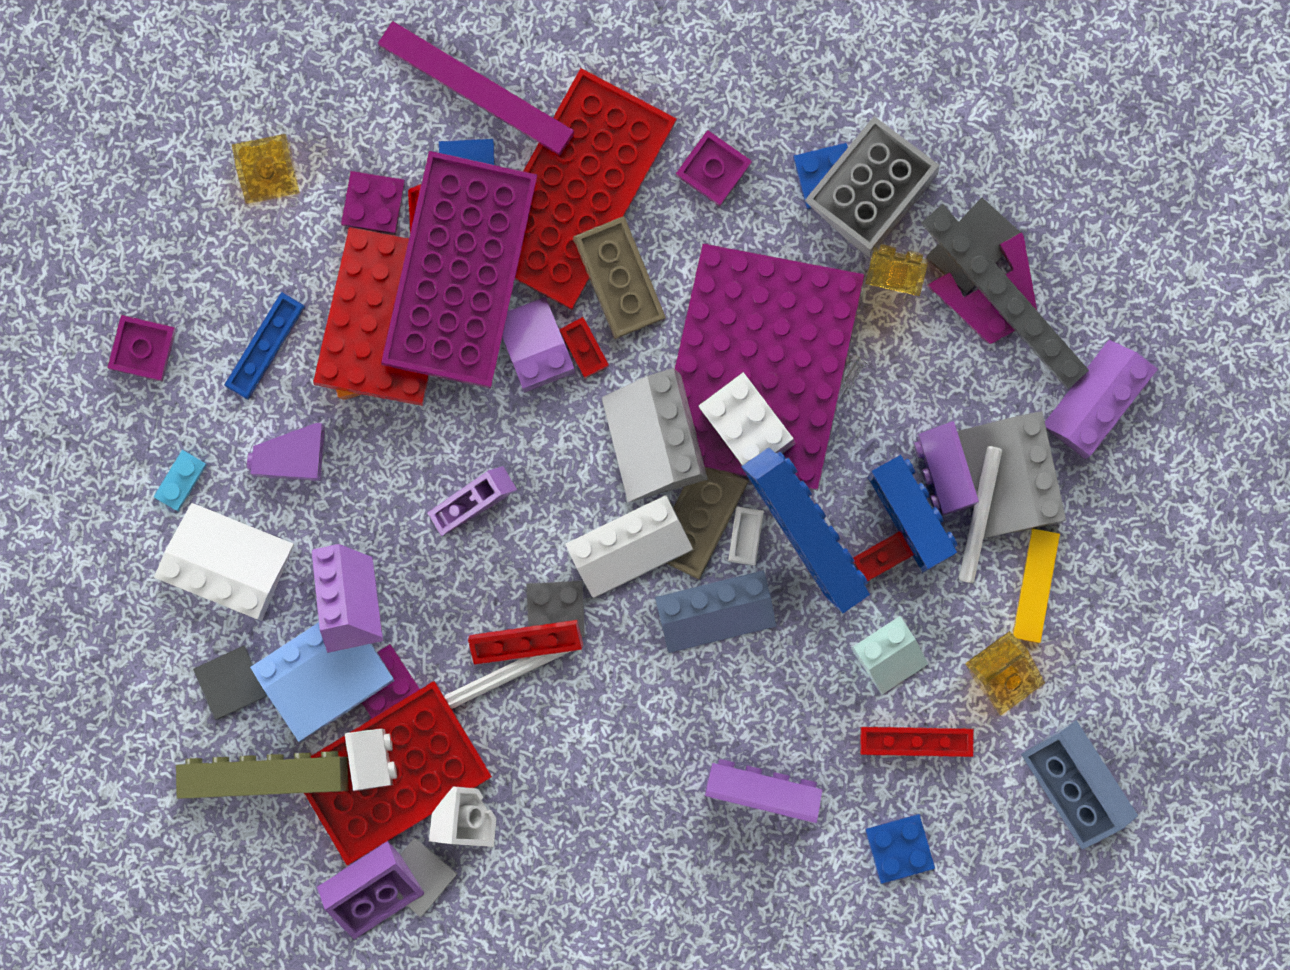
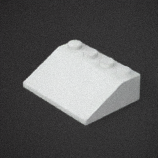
[154,503,294,621]

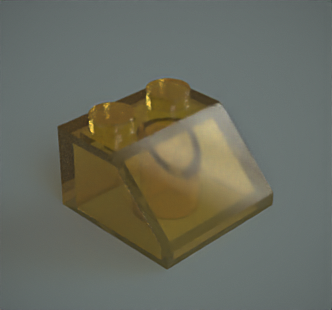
[231,134,300,204]
[865,245,928,296]
[965,631,1045,716]

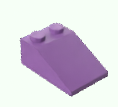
[502,297,575,393]

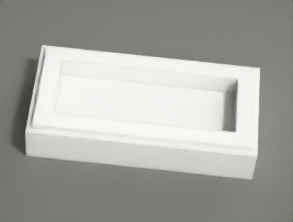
[728,506,764,566]

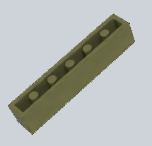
[176,751,349,799]

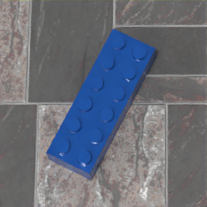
[741,447,870,614]

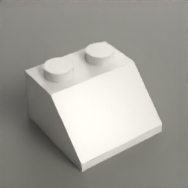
[345,729,397,791]

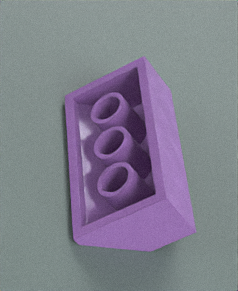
[1045,340,1158,460]
[312,544,383,653]
[704,759,822,823]

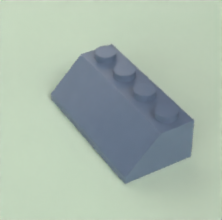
[655,570,776,653]
[1021,720,1138,850]

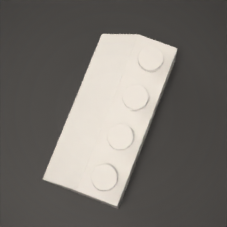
[566,495,693,598]

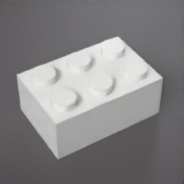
[699,372,796,465]

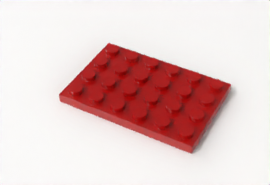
[313,227,430,406]
[304,681,492,866]

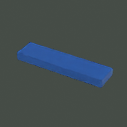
[224,292,306,400]

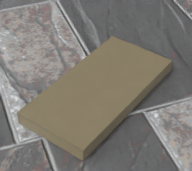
[573,216,666,339]
[666,468,749,580]

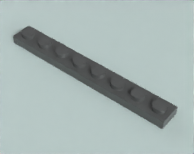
[921,204,1089,389]

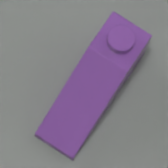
[427,466,517,536]

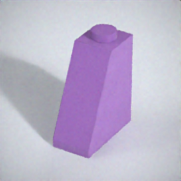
[247,423,325,481]

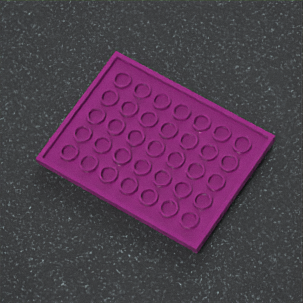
[675,243,865,491]

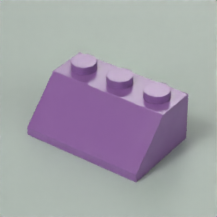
[914,421,979,516]
[317,841,424,939]

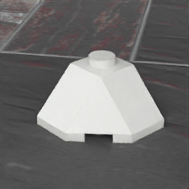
[429,787,496,847]

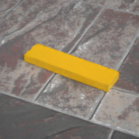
[1012,529,1060,643]

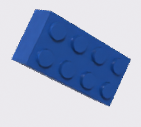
[867,455,958,573]

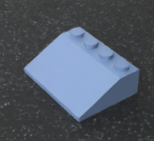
[250,622,395,743]

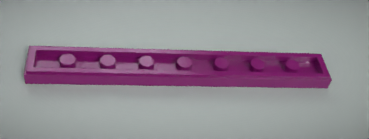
[378,21,575,156]

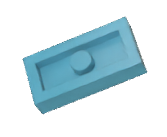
[154,450,207,512]

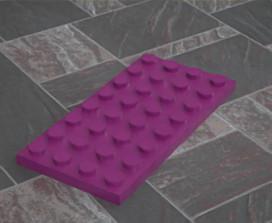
[381,151,537,389]

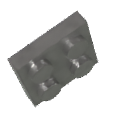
[526,581,585,637]

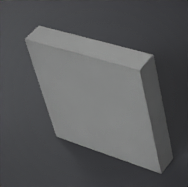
[396,837,458,917]

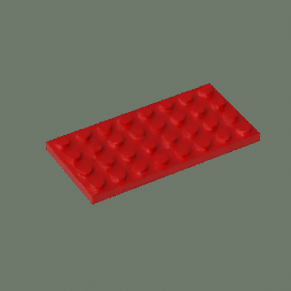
[515,68,677,310]

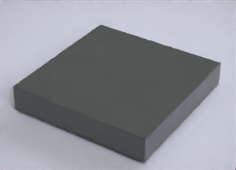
[193,645,268,720]

